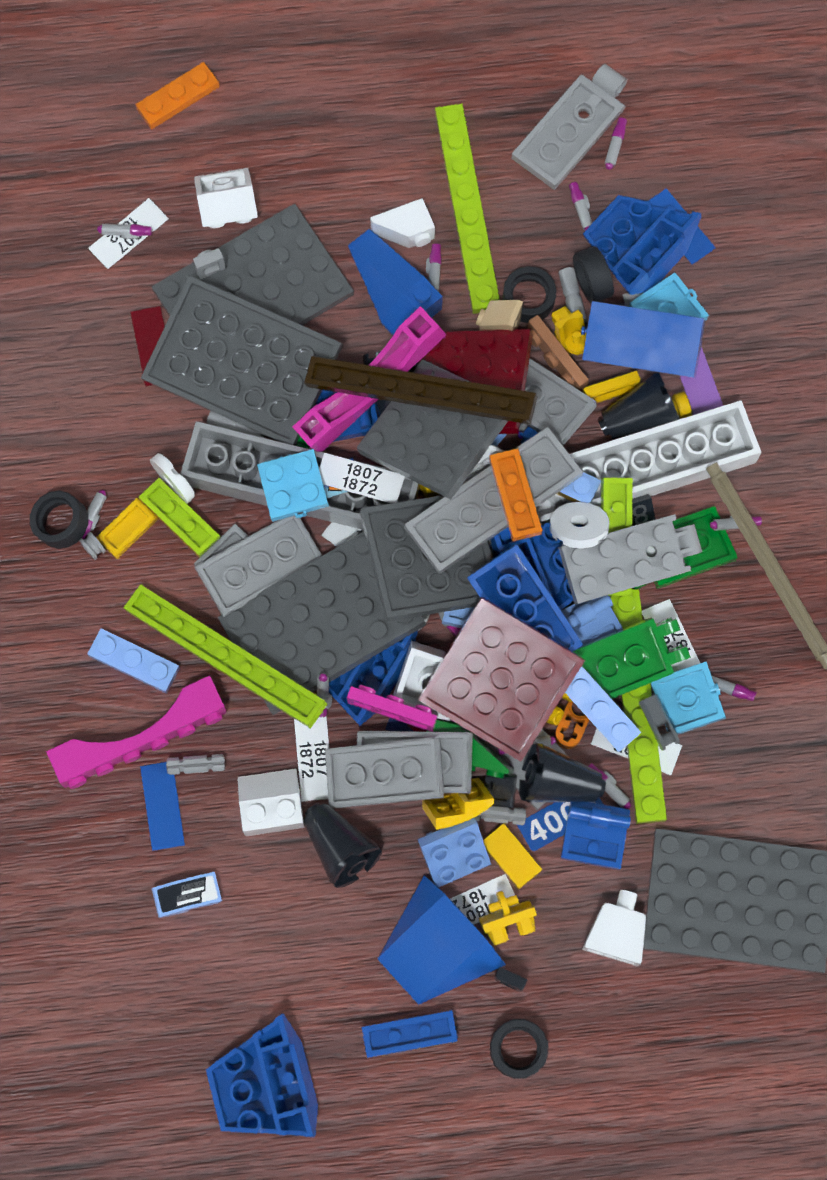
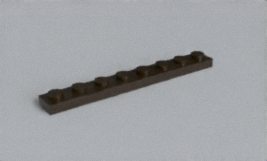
[304,356,538,425]

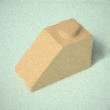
[476,300,523,331]

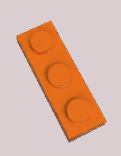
[135,62,220,130]
[489,448,542,542]

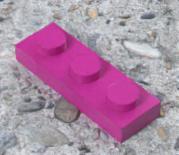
[347,685,437,732]

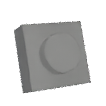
[193,248,226,279]

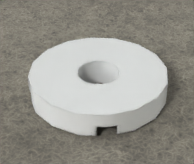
[150,453,195,504]
[550,502,609,549]

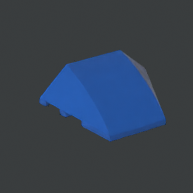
[583,195,702,295]
[491,523,582,610]
[329,631,418,726]
[378,875,506,1005]
[206,1014,318,1137]

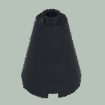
[598,372,680,439]
[519,743,606,802]
[304,804,382,888]

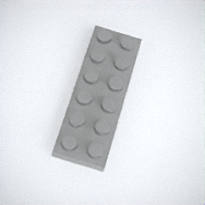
[404,427,583,574]

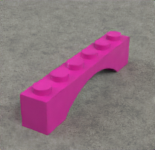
[292,306,446,452]
[46,676,227,789]

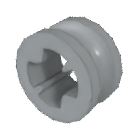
[78,532,106,561]

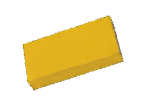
[583,371,641,404]
[96,498,158,559]
[483,823,542,890]

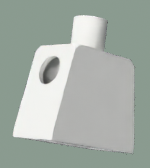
[582,890,646,967]

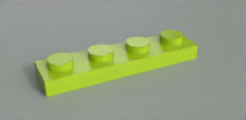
[601,478,633,596]

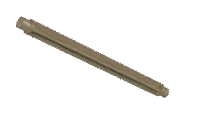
[706,462,827,670]

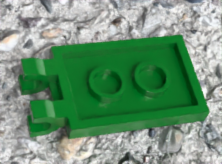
[632,506,738,589]
[573,617,691,699]

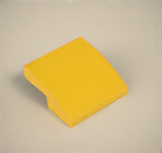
[422,778,494,830]

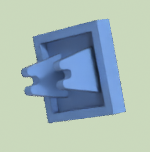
[417,818,491,888]

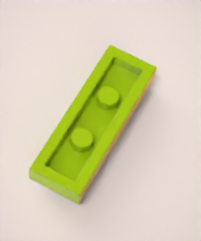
[138,478,220,558]

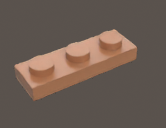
[528,315,589,392]

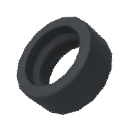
[573,246,614,303]
[502,266,557,323]
[30,490,88,549]
[490,1019,549,1079]

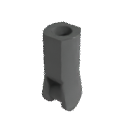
[639,694,680,751]

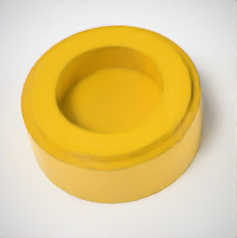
[672,391,692,419]

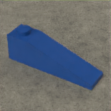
[348,229,443,336]
[467,544,583,652]

